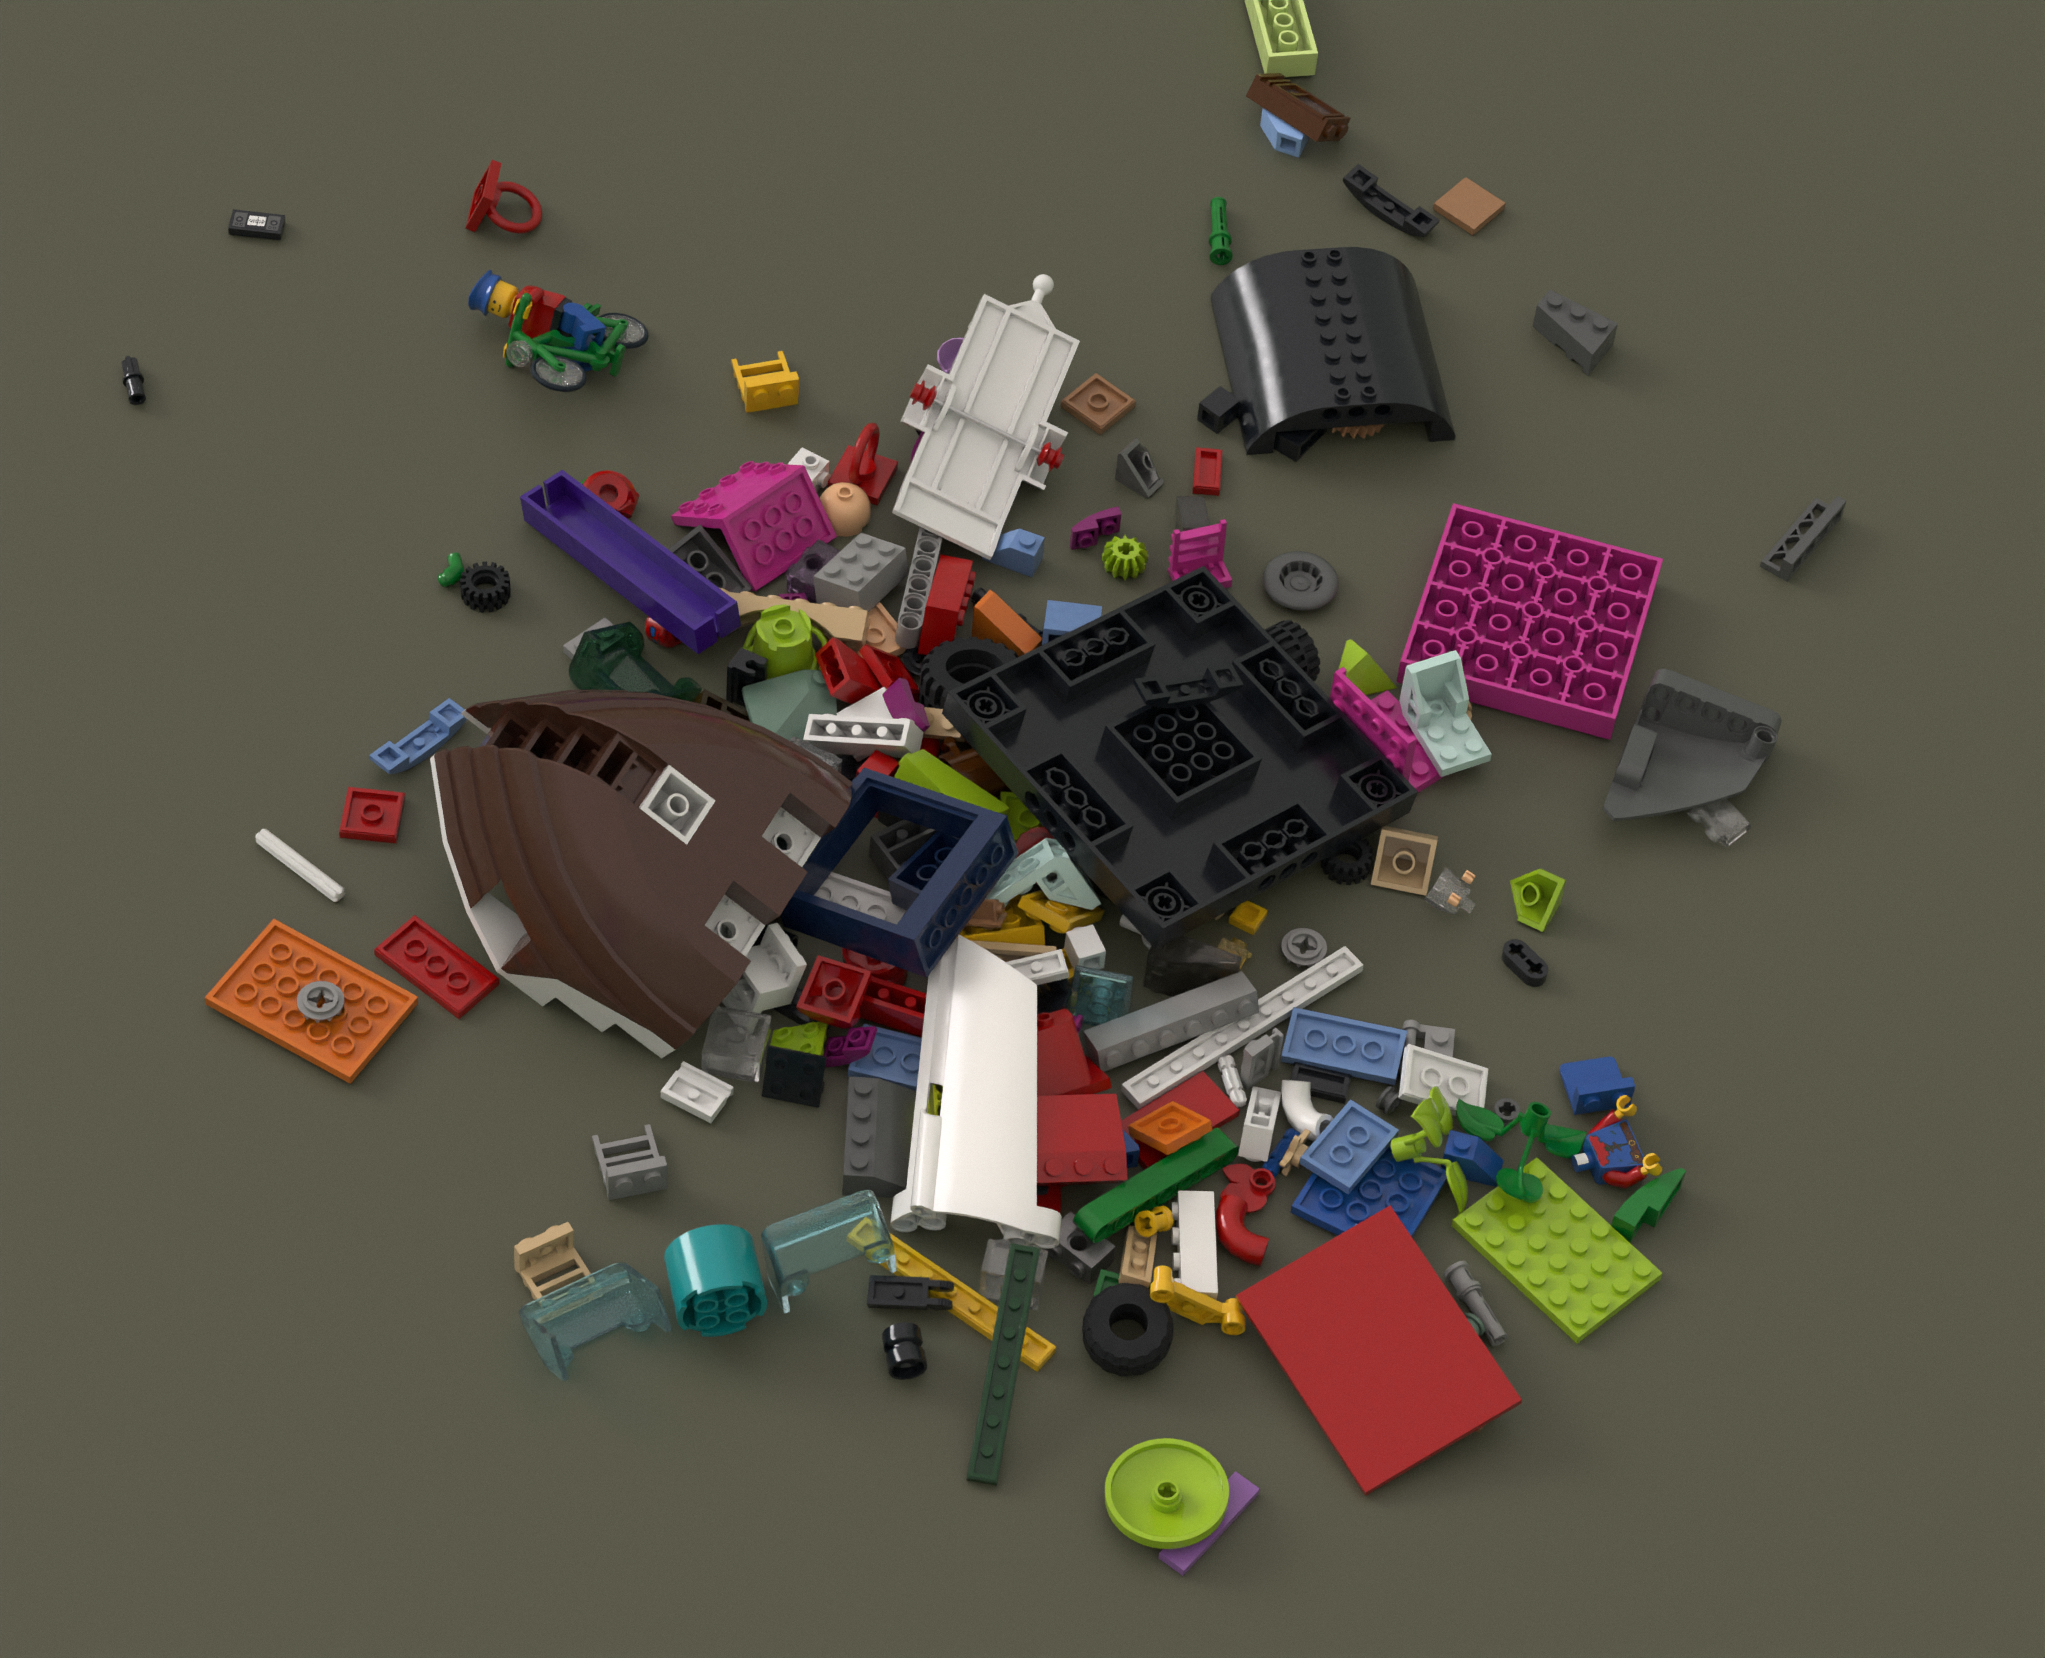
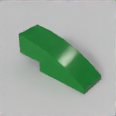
[1611,1168,1686,1243]

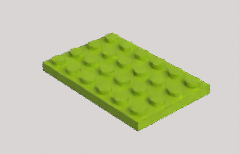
[1451,1157,1663,1344]

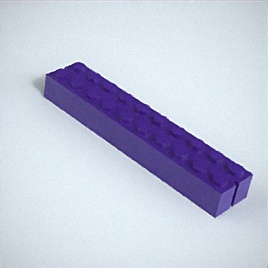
[520,470,741,654]

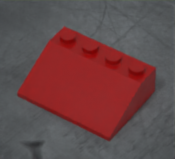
[1037,1094,1128,1186]

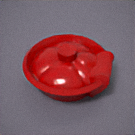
[582,470,640,518]

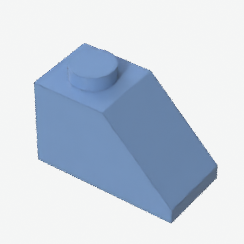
[982,528,1045,577]

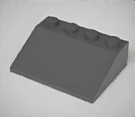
[842,1076,916,1198]

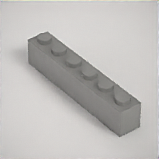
[1084,971,1259,1072]

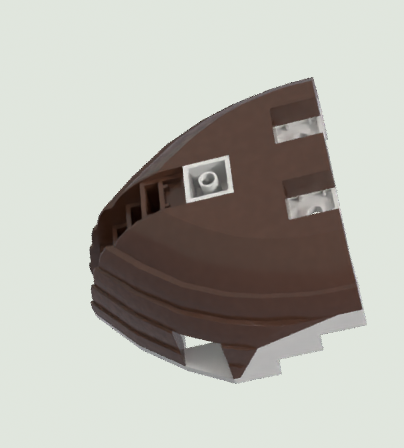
[430,690,853,1059]

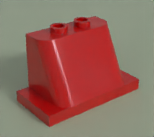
[1037,1008,1111,1096]

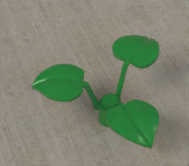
[1456,1098,1587,1203]

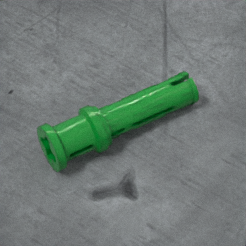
[1209,197,1233,265]

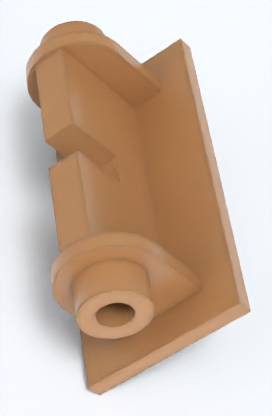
[964,899,1007,930]

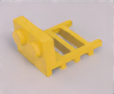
[731,351,799,413]

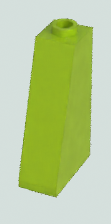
[894,749,1010,815]

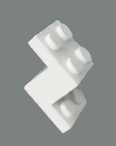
[722,923,807,1033]

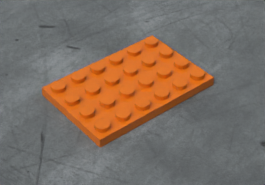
[205,919,418,1084]

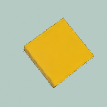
[1228,900,1268,935]

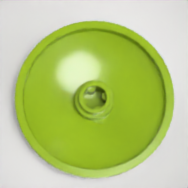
[1105,1438,1229,1549]

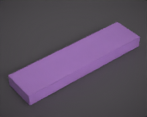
[1159,1471,1260,1576]

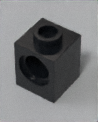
[1197,386,1240,434]

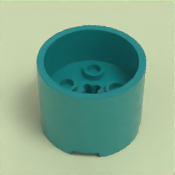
[664,1224,768,1337]

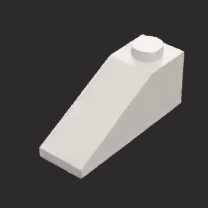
[1238,1086,1281,1162]

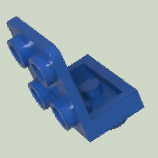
[1559,1057,1635,1115]

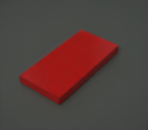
[374,915,499,1019]
[1121,1071,1240,1170]

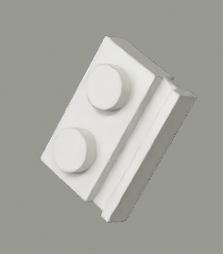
[660,1061,734,1123]

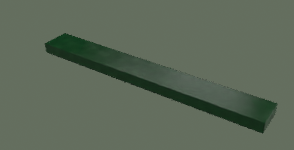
[967,1243,1040,1486]

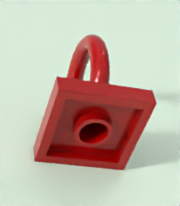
[465,160,542,234]
[828,423,898,506]

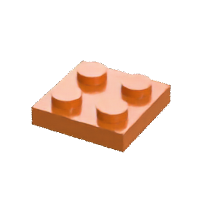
[1128,1101,1212,1155]

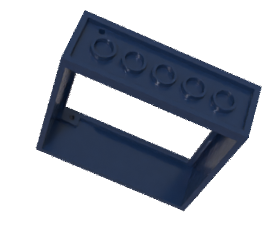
[780,768,1019,978]

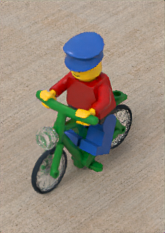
[468,270,649,392]

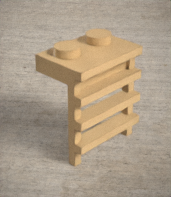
[514,1222,603,1320]

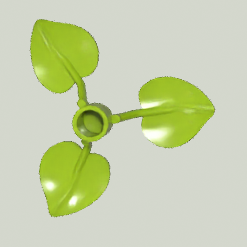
[1391,1086,1468,1215]

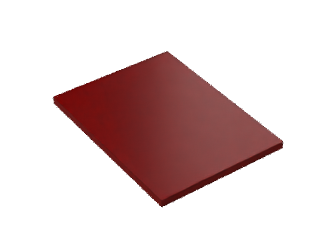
[1236,1205,1522,1496]

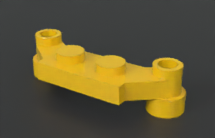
[1150,1266,1246,1335]

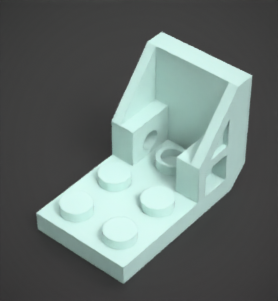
[1399,650,1492,777]
[985,838,1101,910]

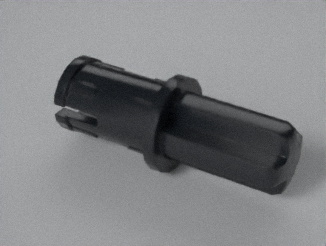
[121,356,146,405]

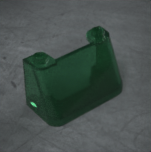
[569,622,702,702]

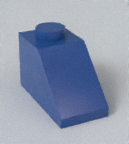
[1441,1130,1504,1187]

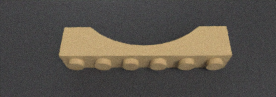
[720,588,870,651]

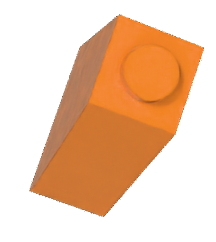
[971,590,1043,657]

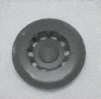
[1263,551,1339,610]

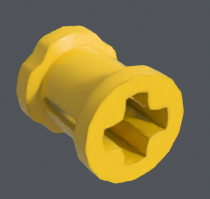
[1134,1205,1174,1237]

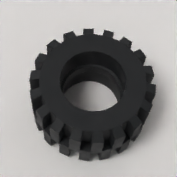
[1264,620,1320,681]

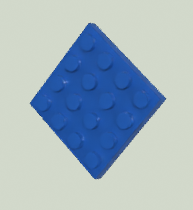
[1290,1145,1448,1238]

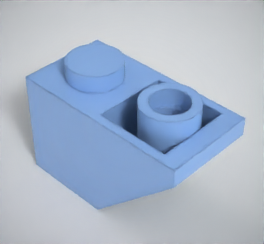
[1260,108,1309,158]

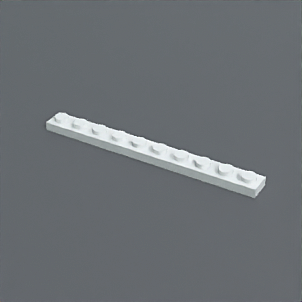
[1121,946,1363,1110]

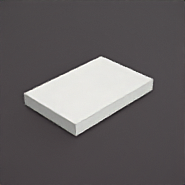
[1398,1044,1488,1116]

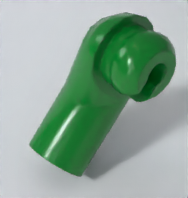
[438,552,465,587]

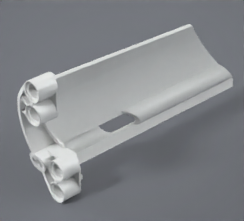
[890,934,1062,1249]

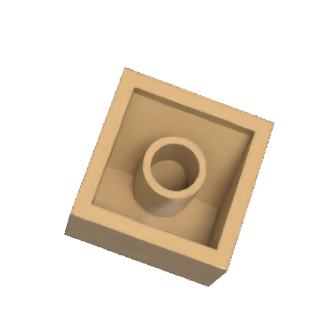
[1371,826,1438,896]

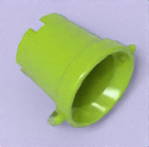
[743,604,828,680]

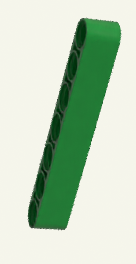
[1073,1128,1240,1244]

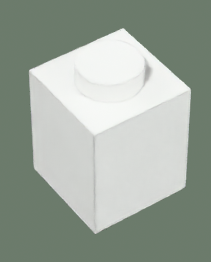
[1064,924,1106,976]

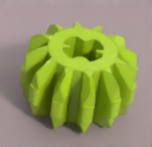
[1102,534,1148,581]

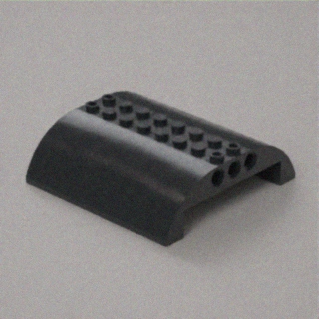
[1211,247,1456,455]

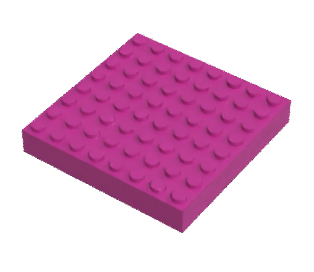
[1397,503,1663,740]

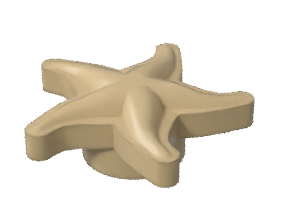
[1279,1129,1311,1177]

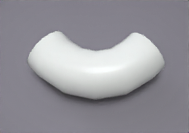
[1281,1080,1333,1141]

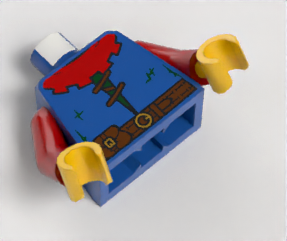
[1571,1095,1662,1189]

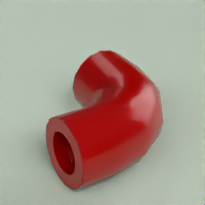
[1215,1195,1269,1267]

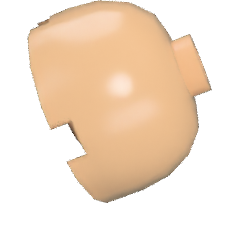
[819,482,871,537]

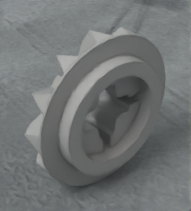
[1281,928,1327,968]
[297,981,344,1023]

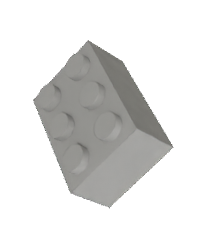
[813,533,909,612]

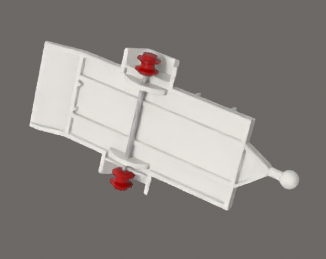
[892,274,1080,560]

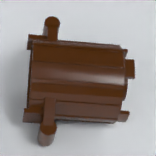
[937,736,1012,797]

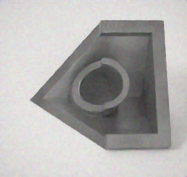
[1115,438,1164,498]

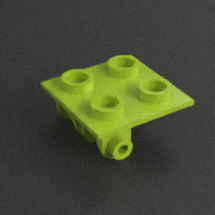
[764,1022,828,1069]

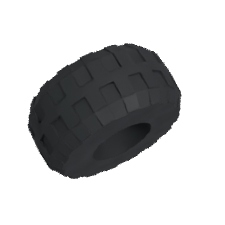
[1082,1283,1174,1377]

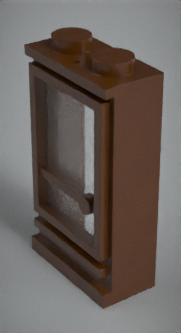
[1246,73,1351,142]

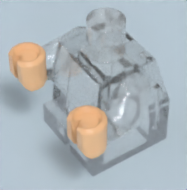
[1424,867,1476,915]

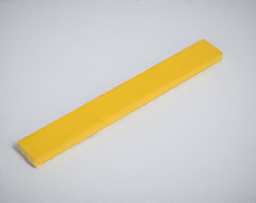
[846,1216,1056,1372]

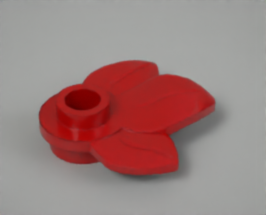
[1220,1164,1276,1213]

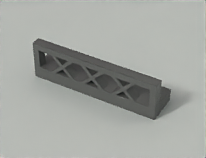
[1760,496,1846,582]

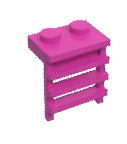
[1167,519,1232,588]

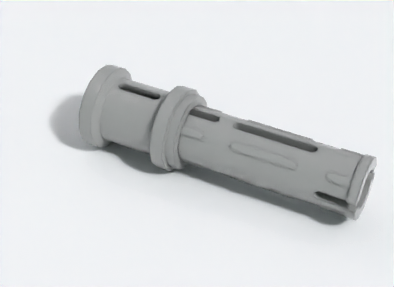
[1444,1261,1508,1346]

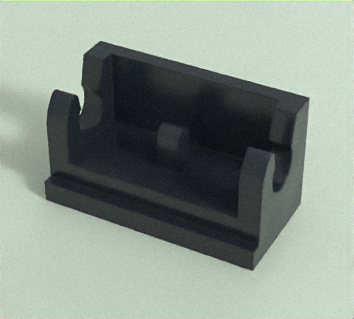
[726,648,768,708]

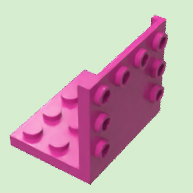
[671,461,837,591]
[1330,667,1444,793]

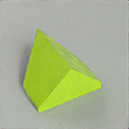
[1338,639,1397,695]
[1510,868,1566,932]

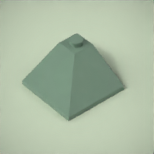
[741,670,839,756]

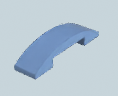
[369,698,467,774]

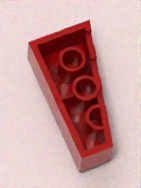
[918,554,976,655]

